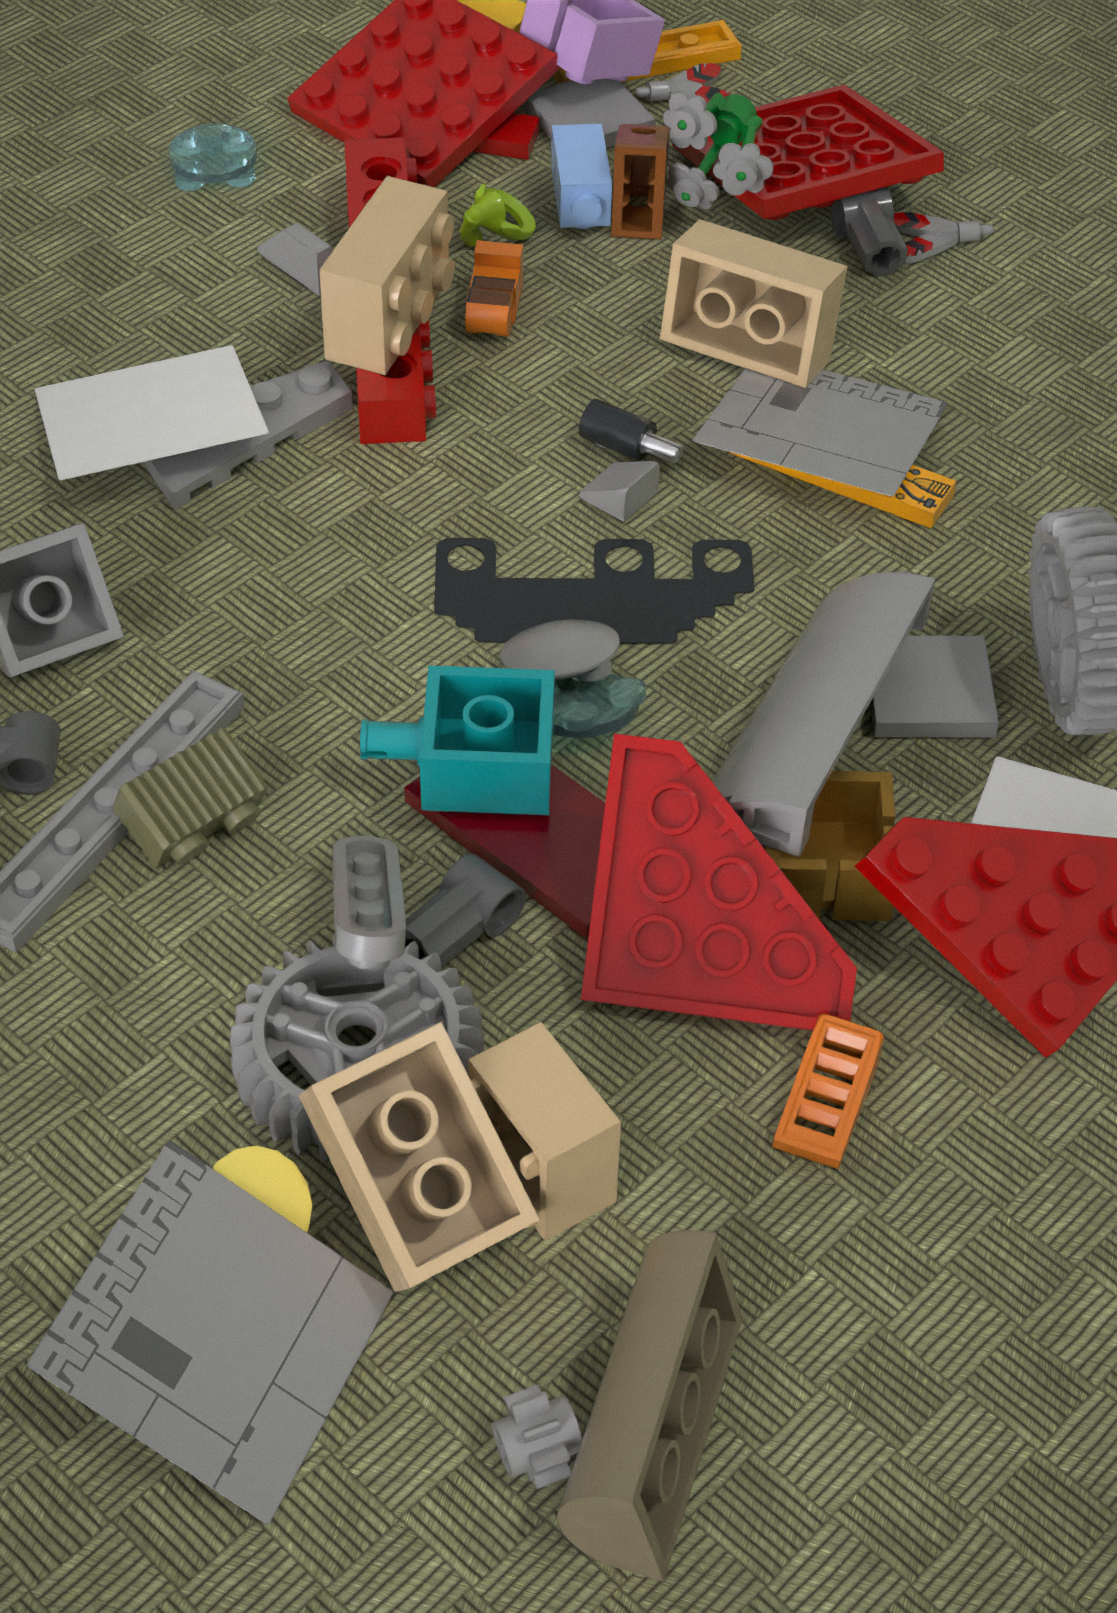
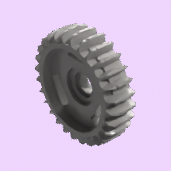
[1027,506,1117,736]
[230,934,484,1163]

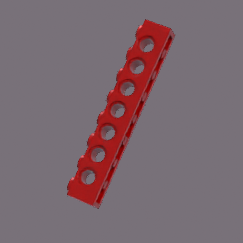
[344,138,436,444]

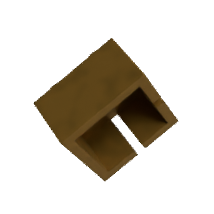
[761,771,895,921]

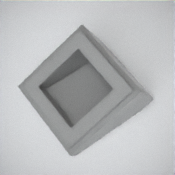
[580,461,660,522]

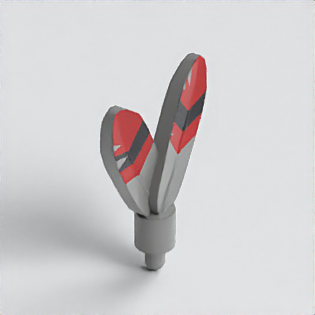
[635,63,731,104]
[894,212,994,263]

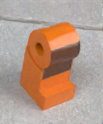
[465,240,523,337]

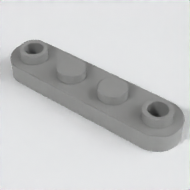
[332,836,406,970]

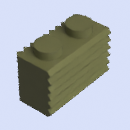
[113,727,268,868]

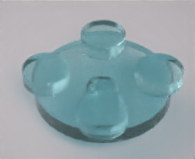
[169,124,257,191]
[553,674,646,738]

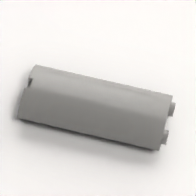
[712,571,935,857]

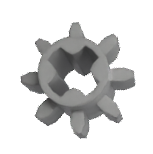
[491,1385,582,1489]

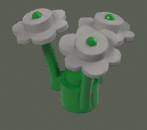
[663,91,774,209]

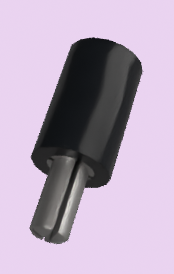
[579,399,683,463]

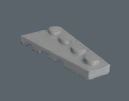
[142,360,353,510]

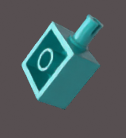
[360,665,555,815]

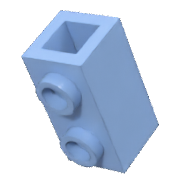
[551,124,612,229]

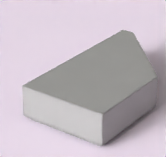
[258,223,332,296]

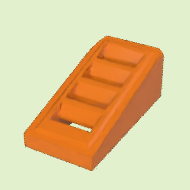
[772,1014,884,1169]

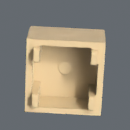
[468,1022,621,1241]

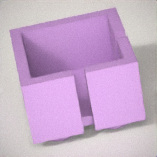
[519,0,665,84]

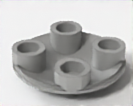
[500,620,620,681]

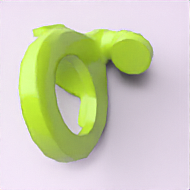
[459,183,536,247]

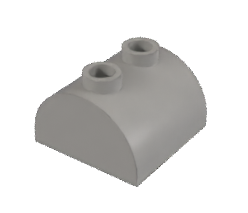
[0,523,124,677]

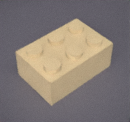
[319,176,455,375]
[660,219,848,388]
[299,1022,540,1292]

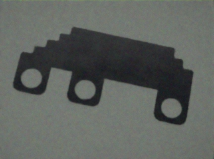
[434,538,755,643]

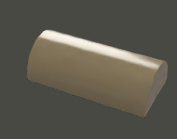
[557,1230,743,1582]

